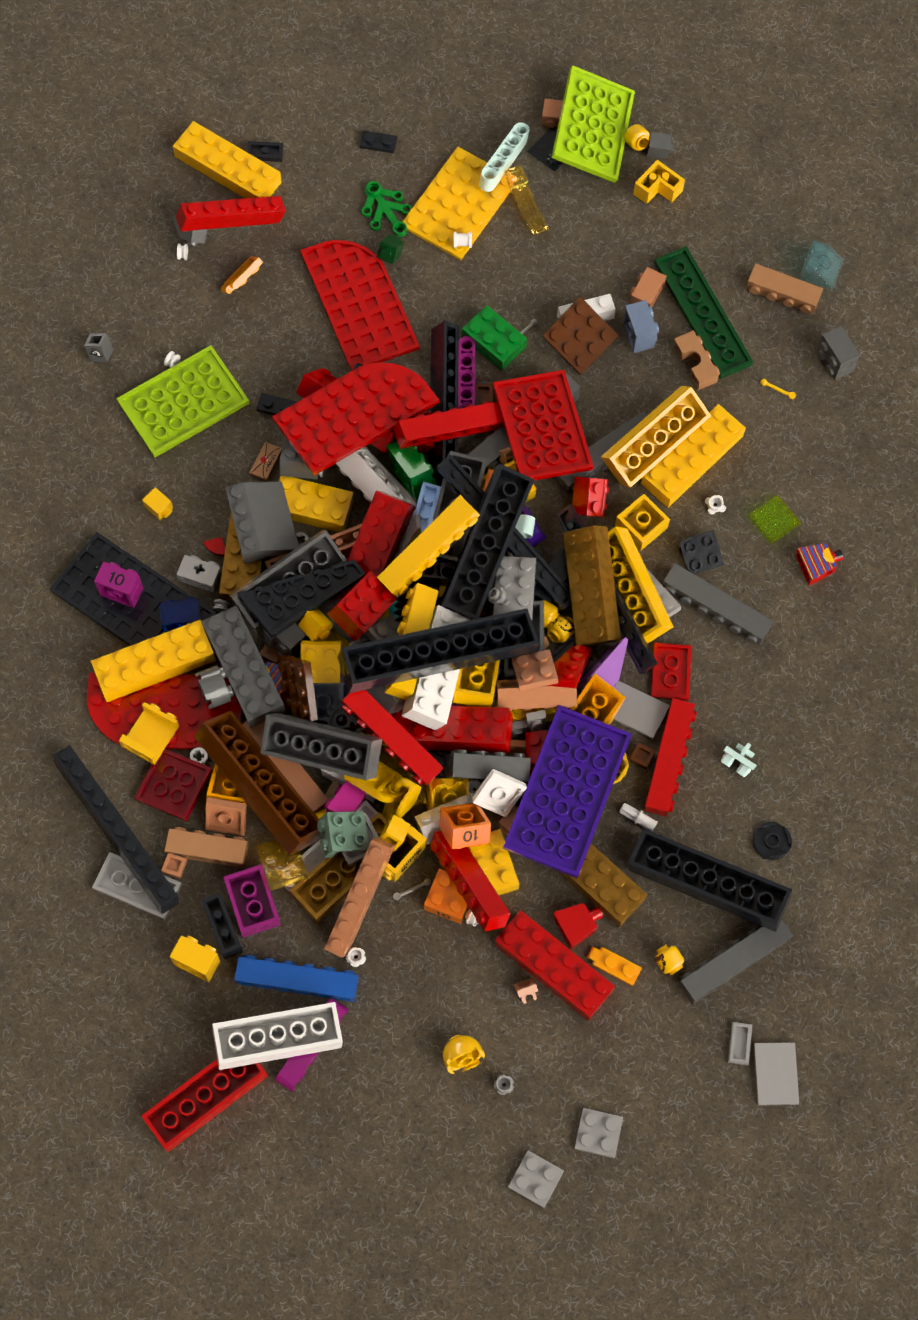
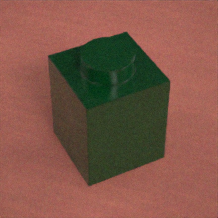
[377,234,405,264]

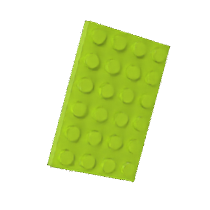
[552,65,635,183]
[116,345,250,458]

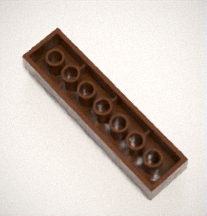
[194,710,321,856]

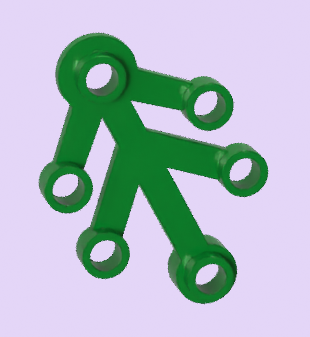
[362,181,412,237]

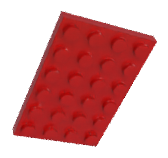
[493,370,594,481]

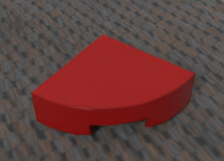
[204,537,225,556]

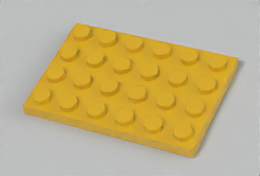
[403,147,518,260]

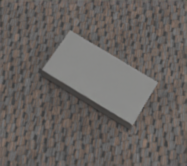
[728,1022,752,1066]

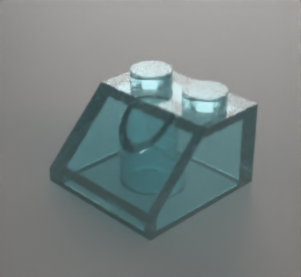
[799,240,844,290]

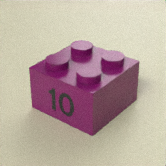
[94,562,143,608]

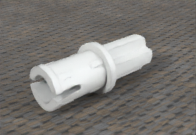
[619,803,658,832]

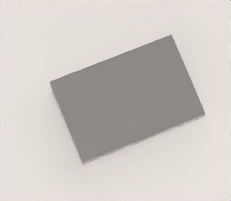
[613,681,670,740]
[754,1043,799,1106]

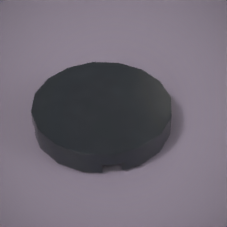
[752,822,792,861]

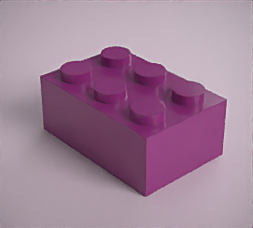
[223,864,281,938]

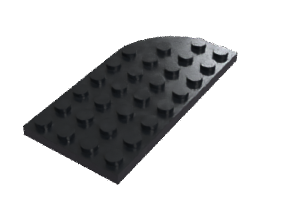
[50,532,217,646]

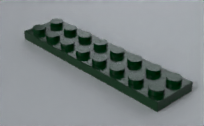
[654,246,753,379]

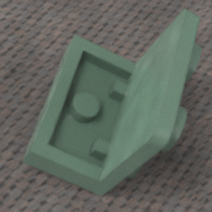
[317,811,369,858]

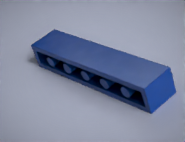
[234,955,359,1002]

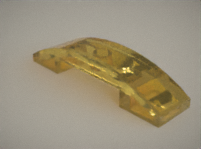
[505,165,549,236]

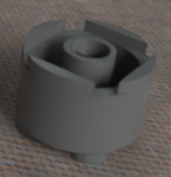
[195,665,234,710]

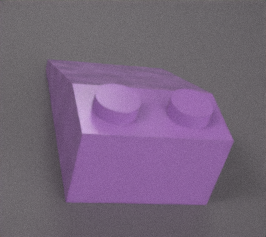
[577,637,628,691]

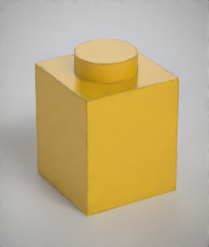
[142,487,173,520]
[298,610,334,641]
[379,815,411,851]

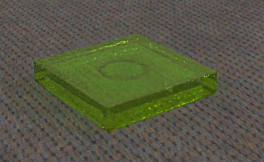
[748,495,801,545]

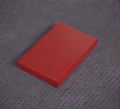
[650,642,692,701]

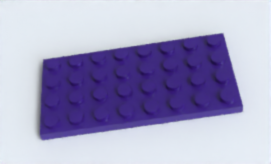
[503,705,632,878]

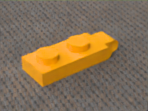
[221,256,263,294]
[586,947,642,986]

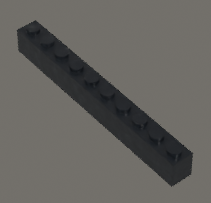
[429,321,459,487]
[53,745,179,914]

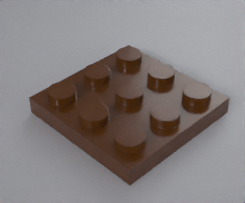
[542,296,619,375]
[278,654,318,721]

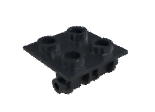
[528,128,563,172]
[678,529,724,574]

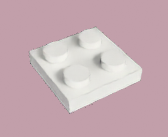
[471,769,527,817]

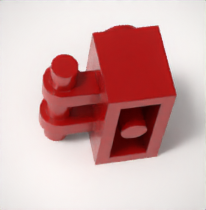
[572,477,609,517]

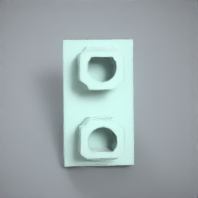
[721,743,757,777]

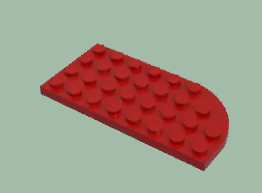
[300,240,420,371]
[272,363,439,476]
[87,672,242,750]

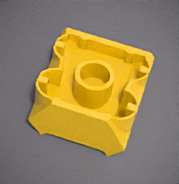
[425,778,469,811]

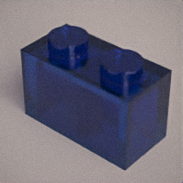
[159,597,201,632]

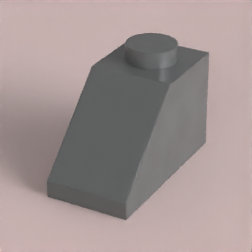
[172,214,207,246]

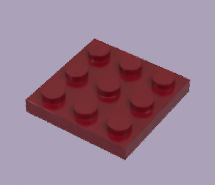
[134,749,213,822]

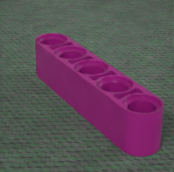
[458,336,475,409]
[275,998,349,1092]

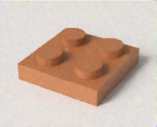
[512,649,558,691]
[205,797,247,836]

